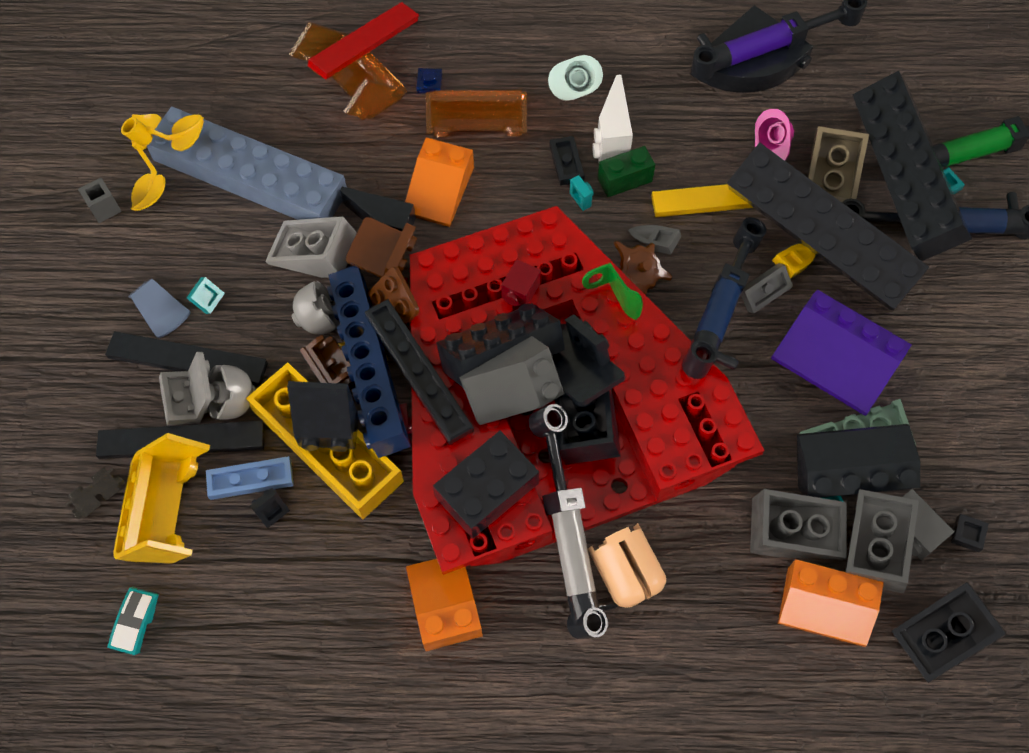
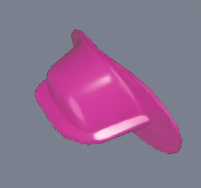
[755,109,794,160]

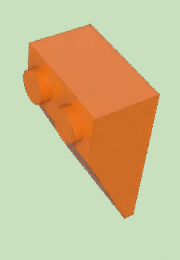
[405,137,474,227]
[406,559,483,651]

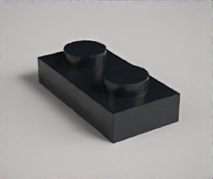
[549,136,585,186]

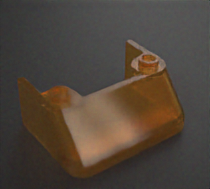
[289,22,407,120]
[426,90,527,137]

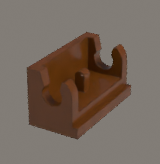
[300,335,355,387]

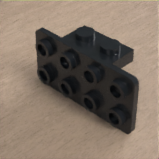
[552,314,626,406]

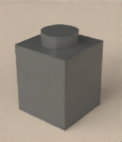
[78,177,122,223]

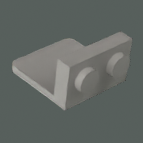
[159,352,214,425]

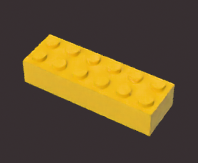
[246,362,404,520]

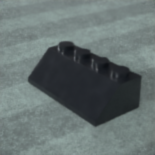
[797,424,920,498]

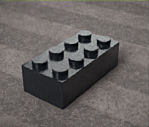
[436,303,565,388]

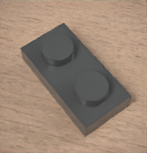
[741,263,793,313]

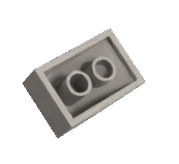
[265,217,357,278]

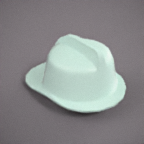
[548,55,603,101]

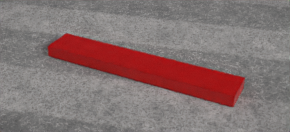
[307,2,419,80]

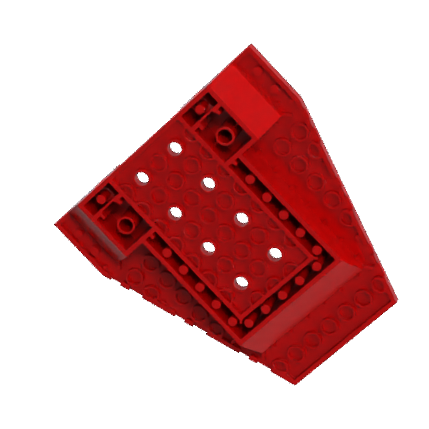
[410,206,765,575]

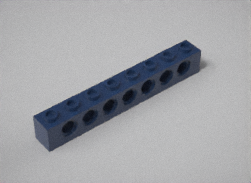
[327,266,411,458]

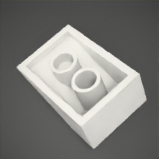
[593,75,633,162]

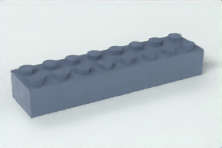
[147,106,346,220]

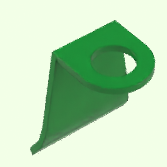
[582,263,643,320]

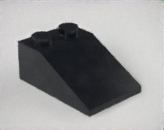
[287,381,359,452]
[555,389,621,465]
[892,582,1008,683]

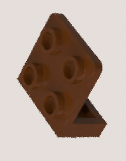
[346,217,417,278]
[367,267,420,333]

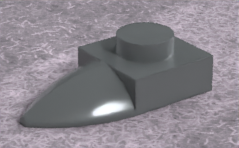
[629,225,681,255]

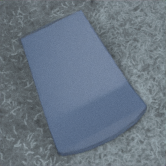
[128,279,191,339]

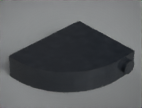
[690,5,813,93]

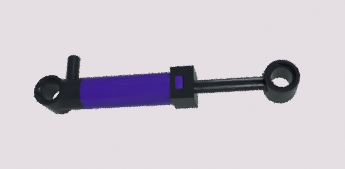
[691,0,867,80]

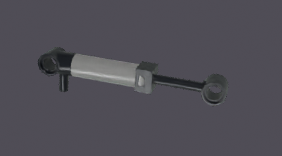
[529,404,617,639]

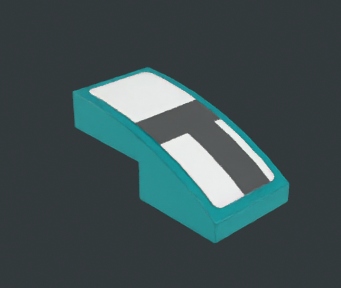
[107,587,159,655]

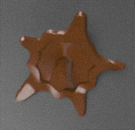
[614,241,673,295]

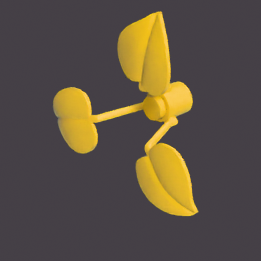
[121,114,204,211]

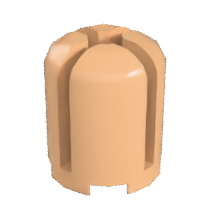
[588,523,666,607]

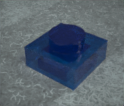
[416,68,442,94]

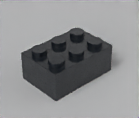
[433,430,539,539]

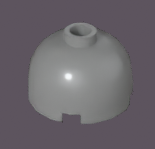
[292,281,340,335]
[208,365,256,420]

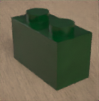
[597,146,655,198]

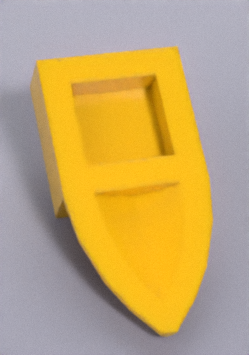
[772,244,816,279]

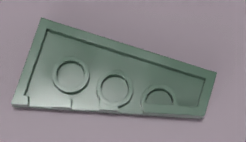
[799,399,916,445]

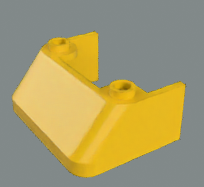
[114,433,210,563]

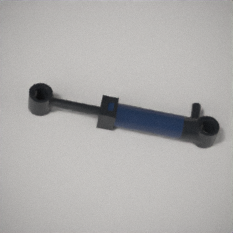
[842,192,1029,240]
[682,217,767,379]

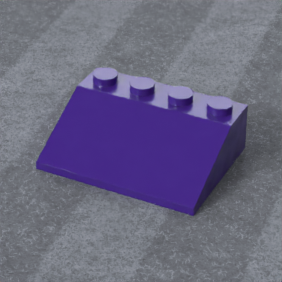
[771,290,912,416]

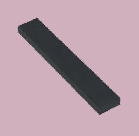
[364,299,474,445]
[105,331,268,387]
[96,420,265,459]

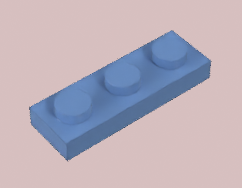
[206,456,294,500]

